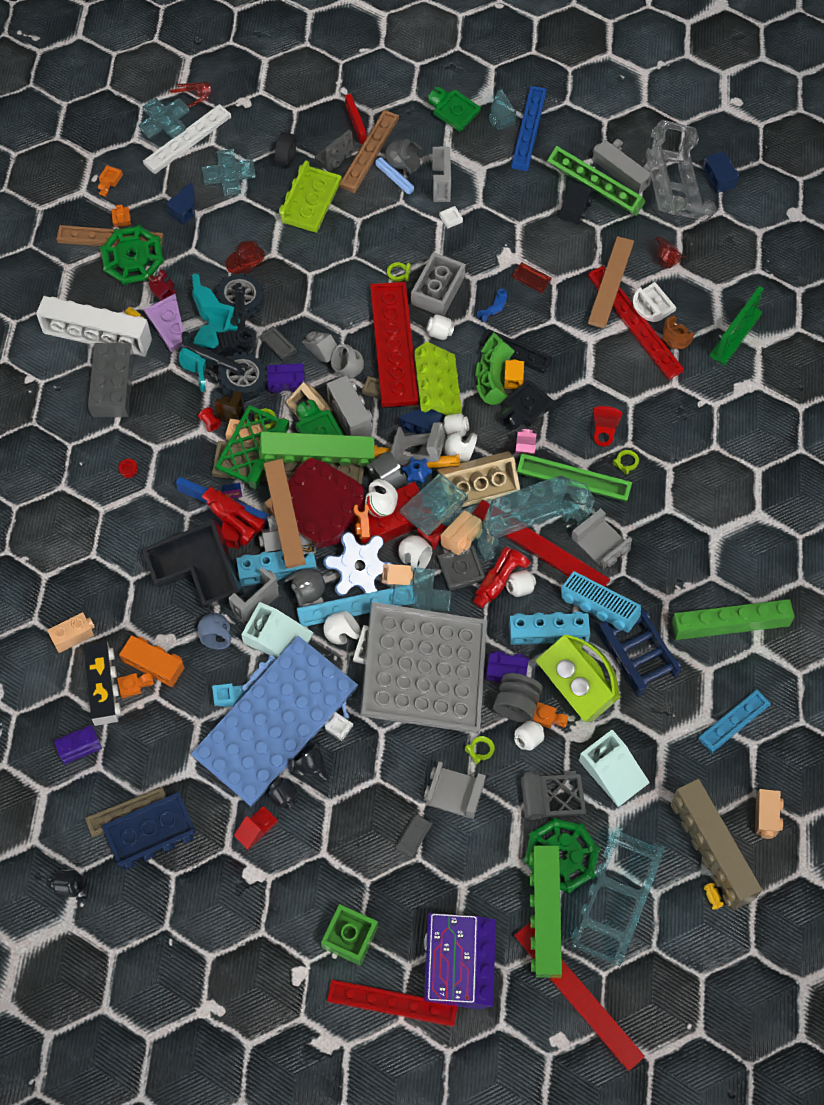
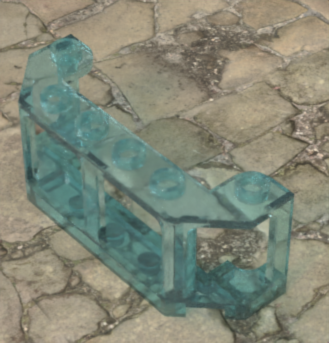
[477,476,595,560]
[571,827,666,967]

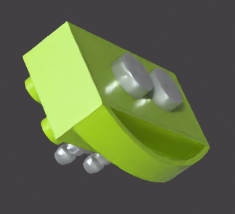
[535,634,621,723]

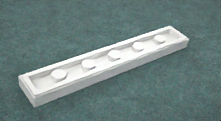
[143,104,231,174]

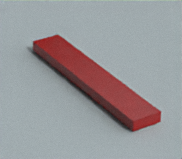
[327,979,458,1027]

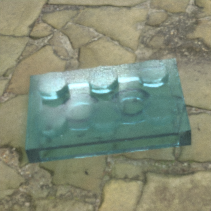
[400,473,468,536]

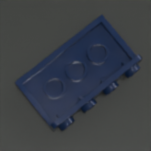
[102,792,197,870]

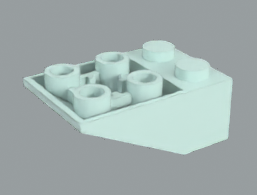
[241,602,313,658]
[579,730,650,807]

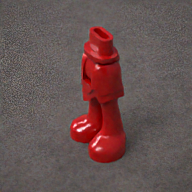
[202,486,267,547]
[472,546,531,608]

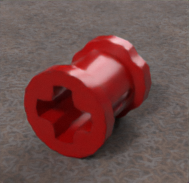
[198,407,221,432]

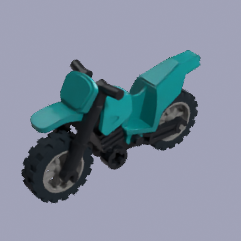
[179,273,267,400]

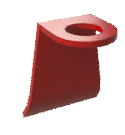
[593,406,623,447]

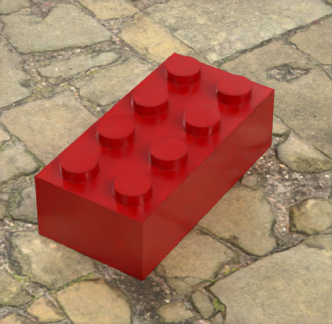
[349,482,432,545]

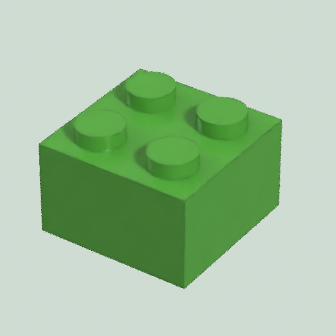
[321,904,378,966]

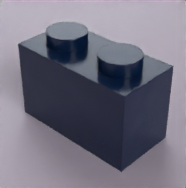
[703,151,739,193]

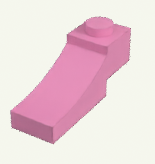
[515,429,536,456]

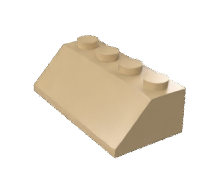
[437,451,521,510]

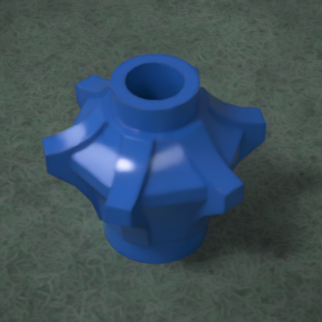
[402,457,432,484]

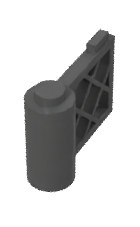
[521,771,586,820]

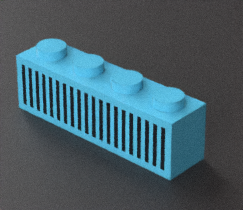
[561,571,641,633]

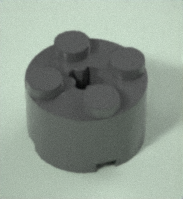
[366,451,408,494]

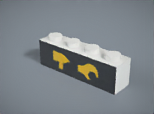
[83,642,121,726]

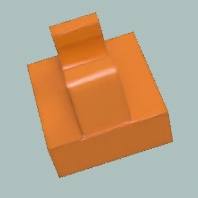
[111,205,131,227]

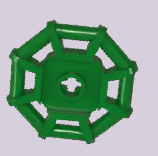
[99,224,165,285]
[523,817,601,894]

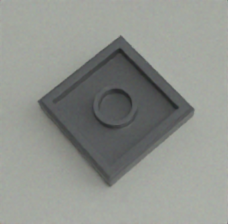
[437,545,486,591]

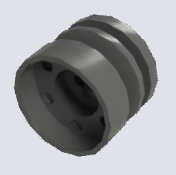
[493,673,543,723]

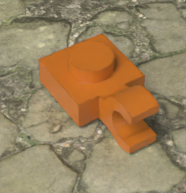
[98,165,123,197]
[353,505,370,539]
[117,673,154,699]
[533,702,568,729]

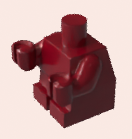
[148,269,177,301]

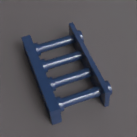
[598,607,681,697]

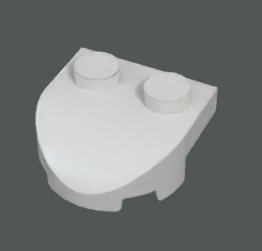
[633,282,676,322]

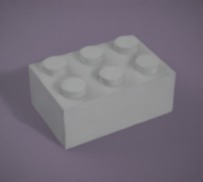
[411,252,466,316]
[327,375,373,437]

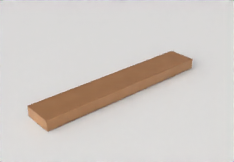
[340,110,399,193]
[56,225,164,250]
[588,236,634,329]
[264,459,306,569]

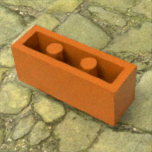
[119,635,185,688]

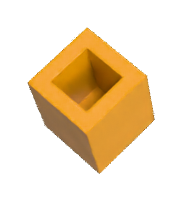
[504,360,524,389]

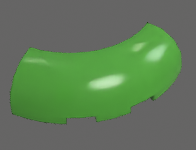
[475,333,515,405]

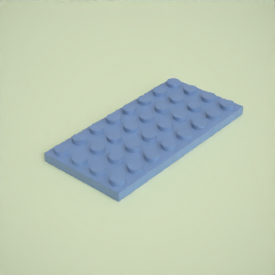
[191,635,358,808]

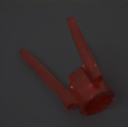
[170,82,211,109]

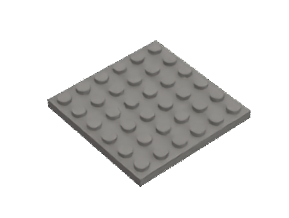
[360,602,487,733]

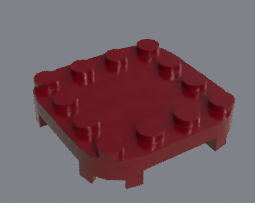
[272,458,365,549]

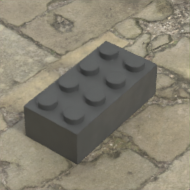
[88,343,134,417]

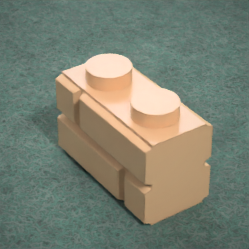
[440,510,483,555]

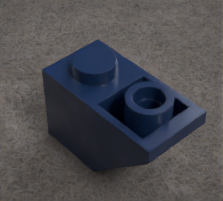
[166,183,195,225]
[400,409,443,434]

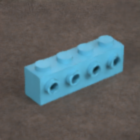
[236,546,317,587]
[509,612,590,645]

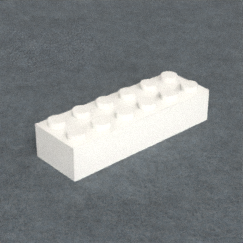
[36,296,152,357]

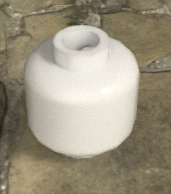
[426,314,454,340]
[441,413,469,437]
[506,570,536,597]
[514,720,544,750]

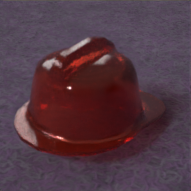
[656,236,686,269]
[226,241,265,274]

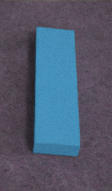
[698,689,771,754]

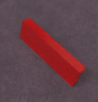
[345,94,367,144]

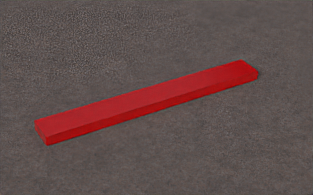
[588,266,684,380]
[472,500,610,587]
[514,922,645,1072]

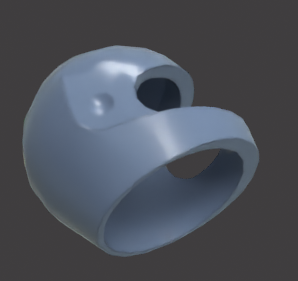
[198,613,232,649]

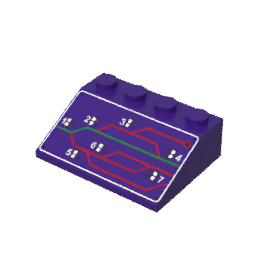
[424,913,496,1010]

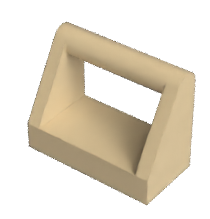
[285,382,333,420]

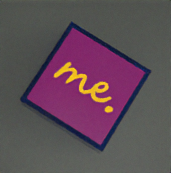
[222,483,243,499]

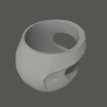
[331,344,364,378]

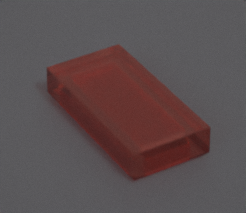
[512,262,552,294]

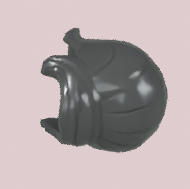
[386,139,422,175]
[284,568,325,607]

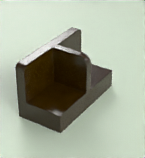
[214,391,245,423]

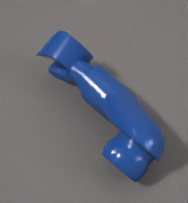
[477,289,508,322]

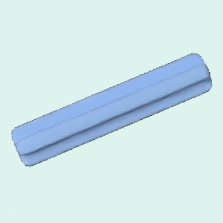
[375,157,414,194]

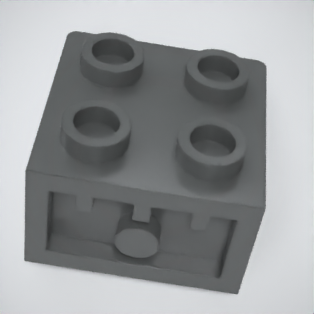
[315,130,353,172]

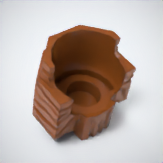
[663,315,694,349]

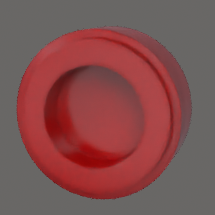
[119,459,138,478]

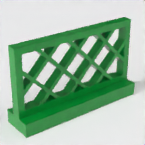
[710,286,764,365]
[215,405,289,490]

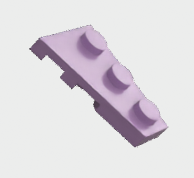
[144,294,184,352]

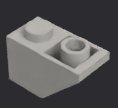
[302,331,341,362]

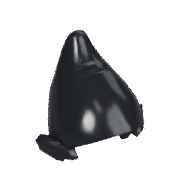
[288,741,329,782]

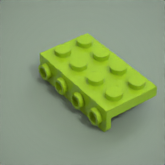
[279,160,342,233]
[415,342,462,415]

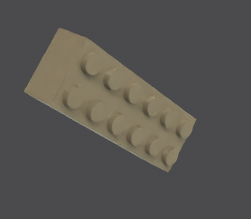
[671,779,762,911]

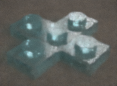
[138,98,190,139]
[202,149,256,196]
[391,567,451,611]

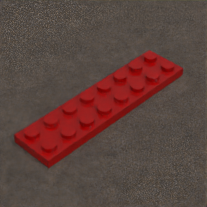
[370,282,419,407]

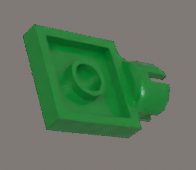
[428,86,481,132]
[295,399,344,436]

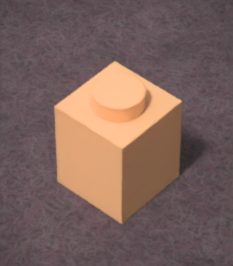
[382,564,413,585]

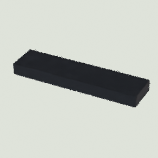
[480,329,553,374]

